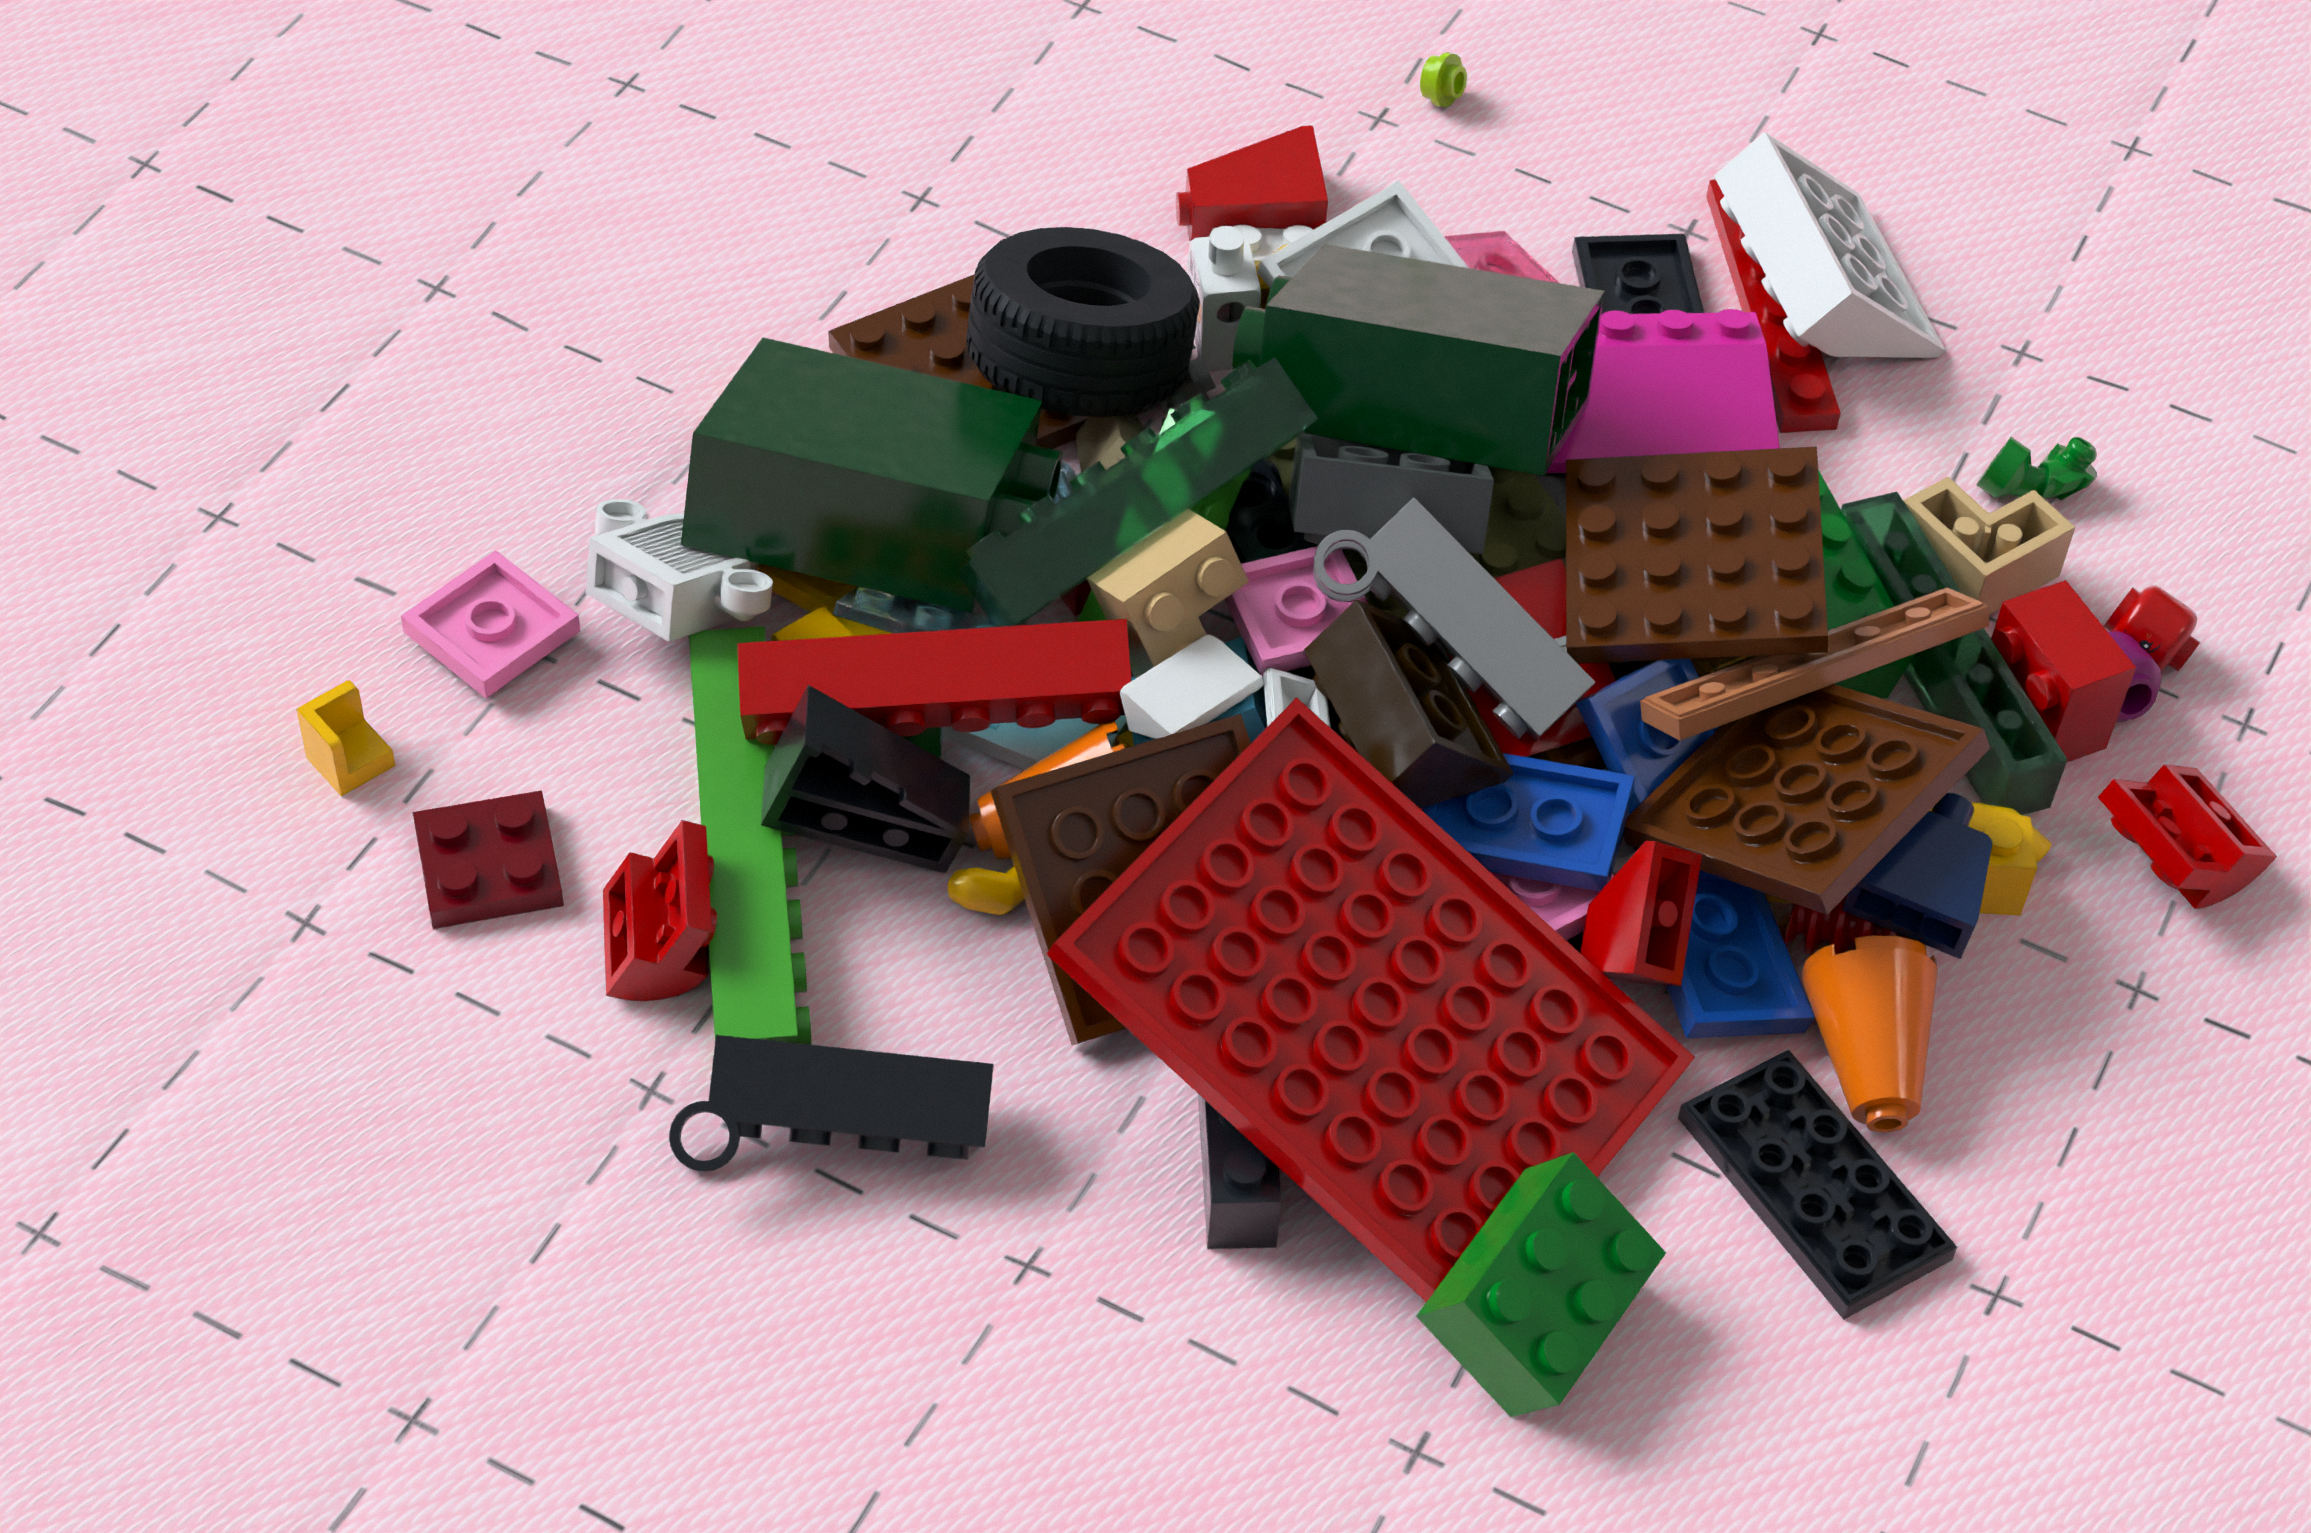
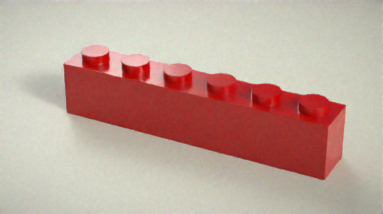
[737,619,1131,745]

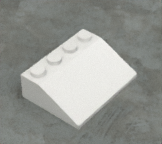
[1714,132,1946,358]

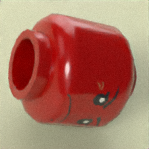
[2103,585,2200,672]

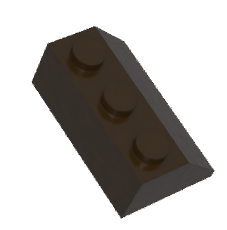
[1304,599,1514,808]

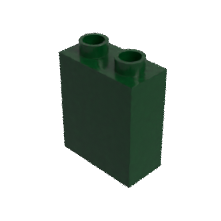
[1232,244,1605,476]
[681,337,1063,613]

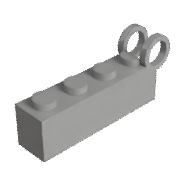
[1313,497,1595,741]

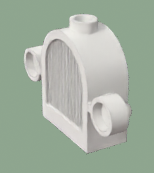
[586,499,773,642]

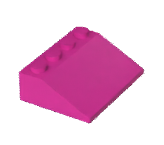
[1546,309,1780,473]

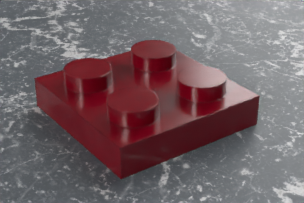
[413,790,564,929]

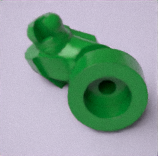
[1976,437,2097,500]

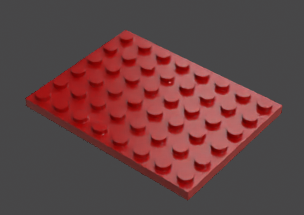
[1046,697,1695,1302]

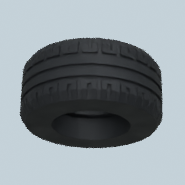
[966,227,1200,417]

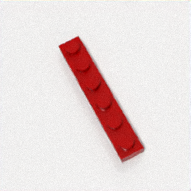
[1706,179,1841,433]

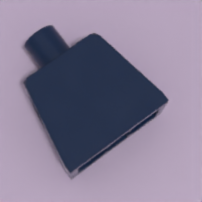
[1842,793,1993,959]

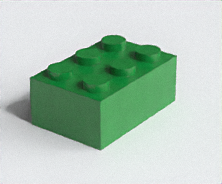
[1416,1152,1666,1417]

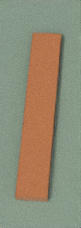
[1640,588,1989,741]

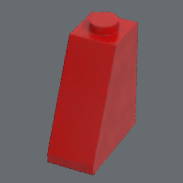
[1176,125,1328,241]

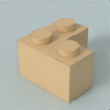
[1890,477,2076,615]
[1087,509,1249,678]

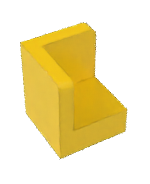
[296,680,396,797]

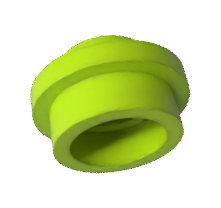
[1420,52,1467,108]

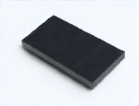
[1678,1049,1957,1320]

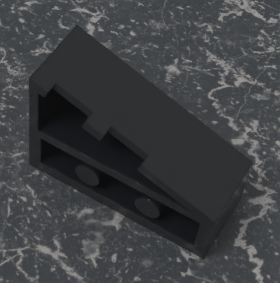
[761,685,970,873]

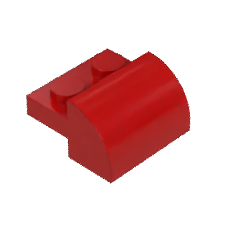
[2098,764,2277,909]
[603,820,717,1001]

